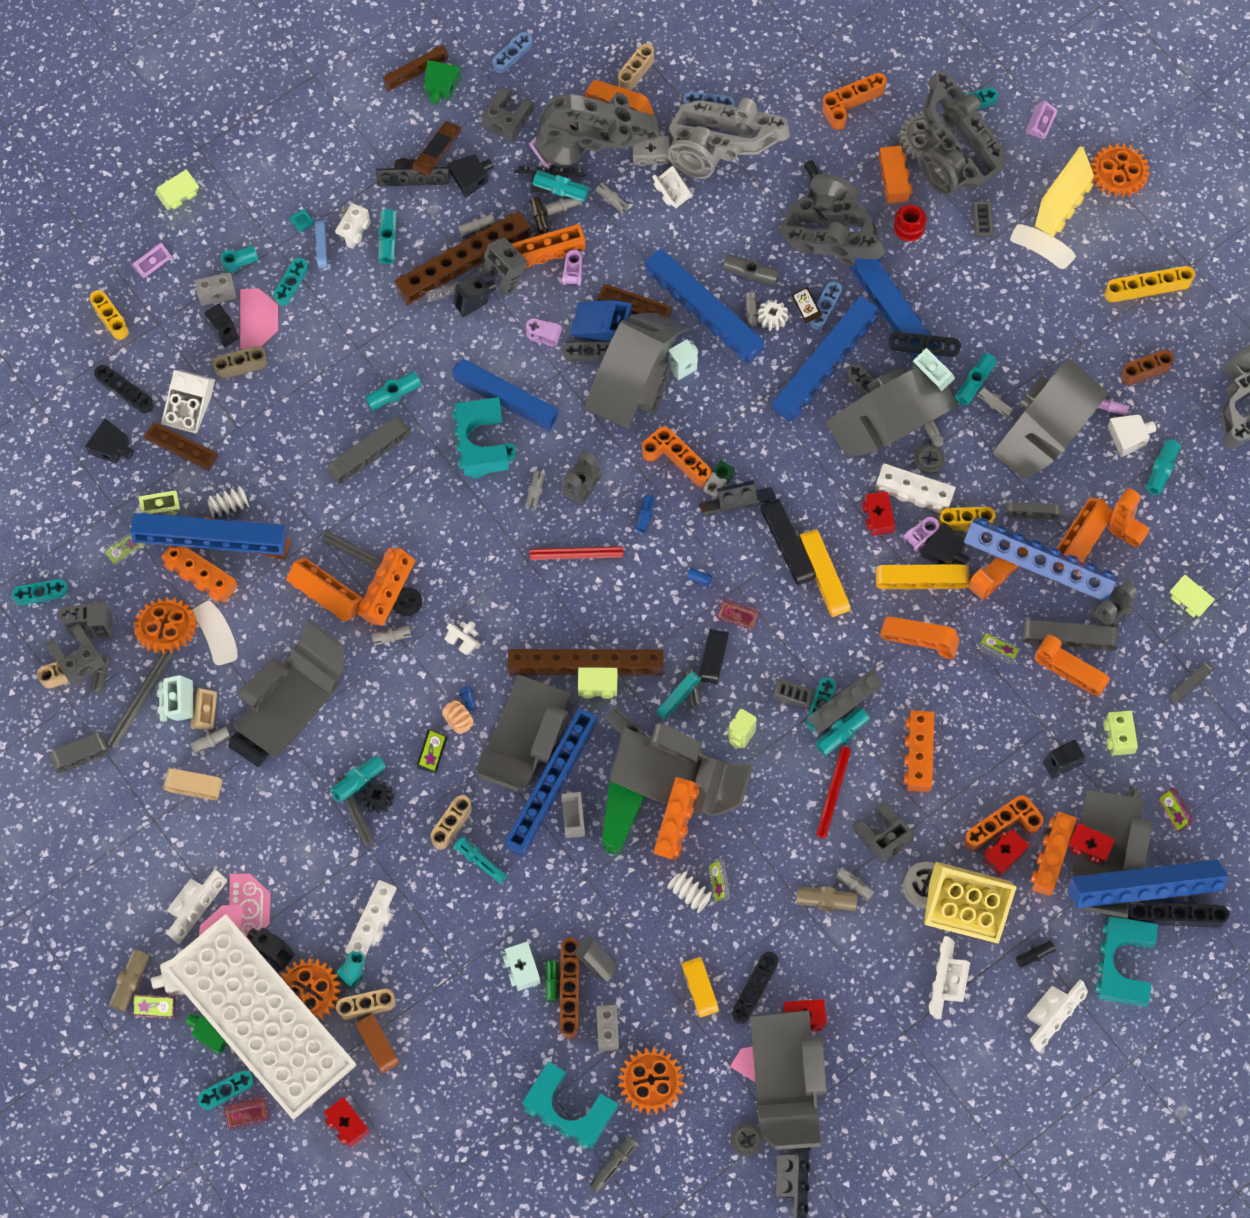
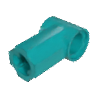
[221,245,258,273]
[336,951,365,988]

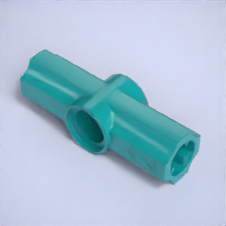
[533,170,589,202]
[378,209,397,264]
[955,353,997,406]
[365,371,422,411]
[1145,439,1181,495]
[815,707,870,756]
[330,755,386,803]

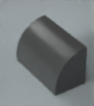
[573,934,616,982]

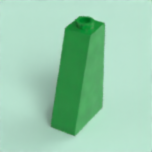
[602,781,646,855]

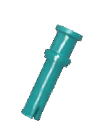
[453,835,508,884]

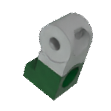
[703,460,735,499]

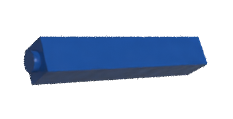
[453,358,559,431]

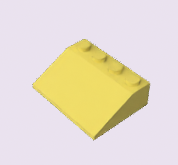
[1035,146,1094,237]
[924,862,1016,943]

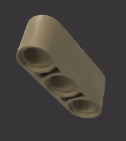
[213,346,268,379]

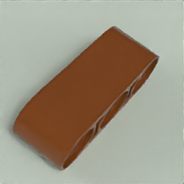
[1120,350,1174,385]
[355,1013,400,1074]

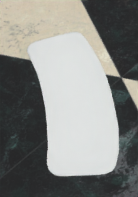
[1010,224,1076,269]
[193,601,237,665]

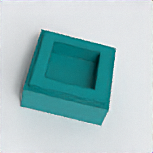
[289,208,315,233]

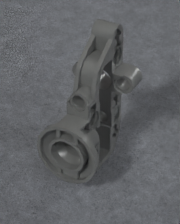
[919,71,1005,196]
[535,93,659,168]
[779,173,885,267]
[1221,345,1250,449]

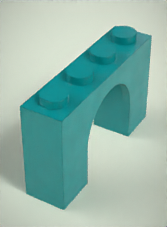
[452,397,509,476]
[1095,916,1158,1007]
[522,1061,618,1150]

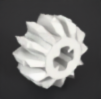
[757,299,788,331]

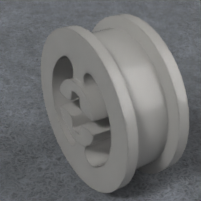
[902,862,935,909]

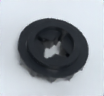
[393,587,422,617]

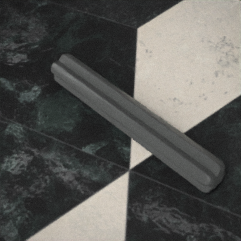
[323,531,383,569]
[335,775,374,846]

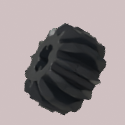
[360,780,394,815]

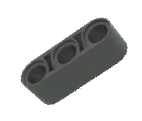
[49,732,109,773]

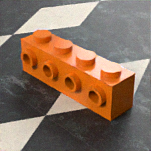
[512,224,586,269]
[1056,498,1113,572]
[161,546,238,604]
[356,548,416,626]
[286,557,363,622]
[903,710,934,792]
[653,777,699,861]
[1030,811,1077,897]

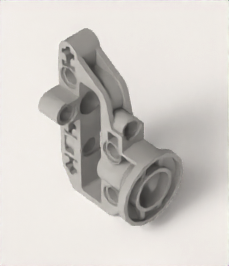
[668,98,790,179]

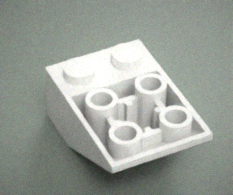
[161,370,215,434]

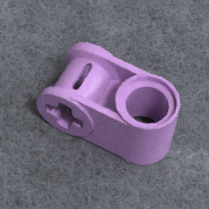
[562,250,583,287]
[526,318,562,347]
[903,517,939,552]

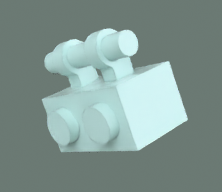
[157,675,194,722]

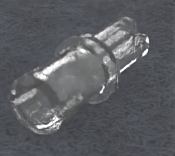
[425,281,460,302]

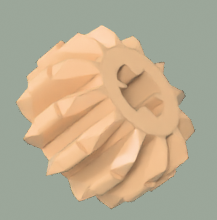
[442,700,474,734]

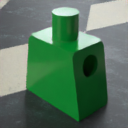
[424,60,461,104]
[186,1013,227,1056]

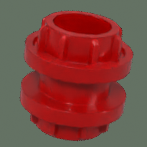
[893,205,927,242]

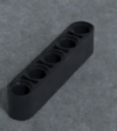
[760,498,816,585]
[1128,902,1230,928]

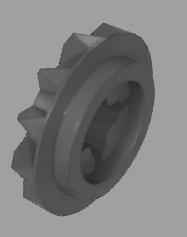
[914,445,945,474]
[731,1123,764,1157]

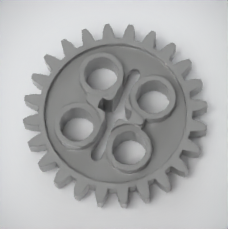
[899,112,958,162]

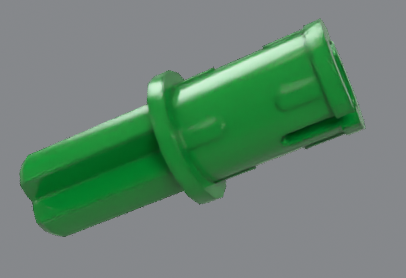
[544,960,560,1001]

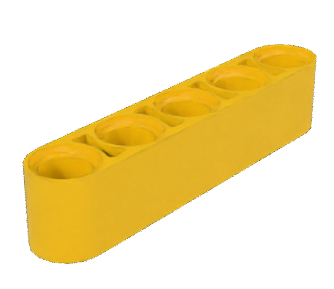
[1104,266,1195,302]
[798,529,851,617]
[875,565,970,589]

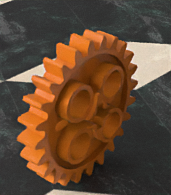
[1091,143,1150,198]
[134,597,197,654]
[280,958,341,1021]
[618,1047,684,1115]

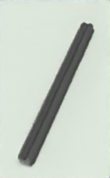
[106,650,174,749]

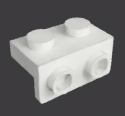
[652,166,693,208]
[335,203,371,249]

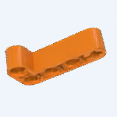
[822,73,887,130]
[584,80,654,116]
[642,427,711,487]
[1108,488,1149,547]
[968,544,1028,601]
[880,616,960,659]
[1034,634,1110,696]
[964,795,1043,851]

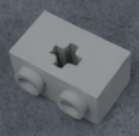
[633,136,669,166]
[195,272,237,306]
[597,1005,619,1051]

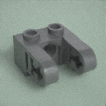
[481,87,535,143]
[482,237,528,296]
[561,450,602,506]
[1089,581,1138,628]
[59,601,114,639]
[45,623,105,686]
[852,802,914,864]

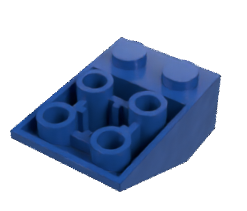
[570,300,632,342]

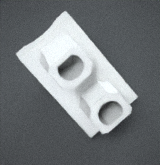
[444,621,482,655]

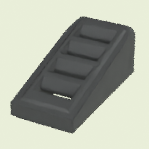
[971,201,994,238]
[773,679,815,709]

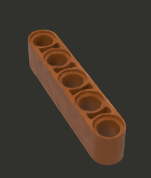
[560,938,580,1040]

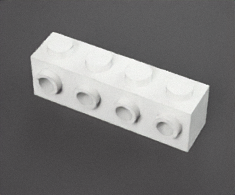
[875,464,956,514]

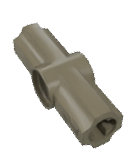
[796,886,858,912]
[109,950,150,1012]

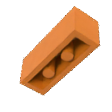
[879,145,912,204]

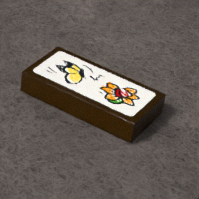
[791,287,822,323]

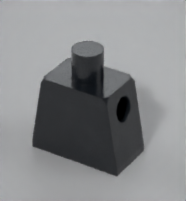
[448,154,494,198]
[453,276,496,317]
[204,304,240,348]
[85,419,134,463]
[921,523,970,565]
[1043,740,1085,779]
[247,927,295,970]

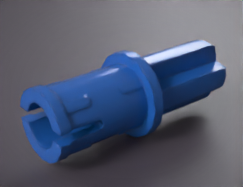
[635,495,655,533]

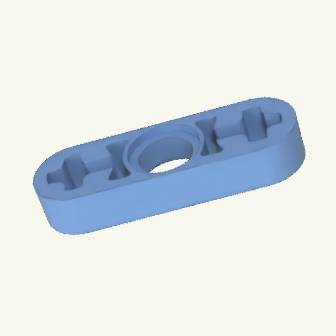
[492,32,533,73]
[683,92,735,107]
[315,220,328,269]
[810,281,842,330]

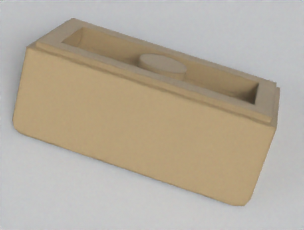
[190,688,217,729]

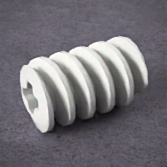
[208,486,250,518]
[667,871,712,913]

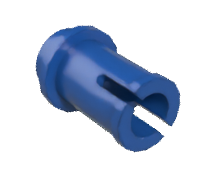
[687,568,713,587]
[459,686,477,712]

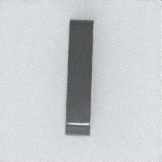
[326,416,411,484]
[1022,620,1118,651]

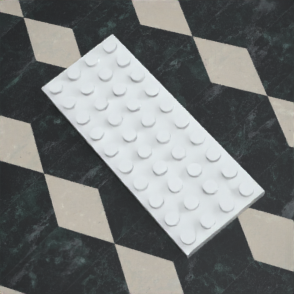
[163,914,356,1120]

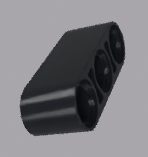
[699,629,729,685]

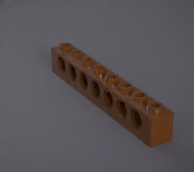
[394,211,531,306]
[508,649,663,676]

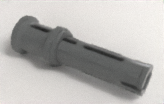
[589,1134,640,1193]

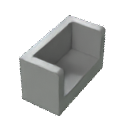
[561,792,585,838]

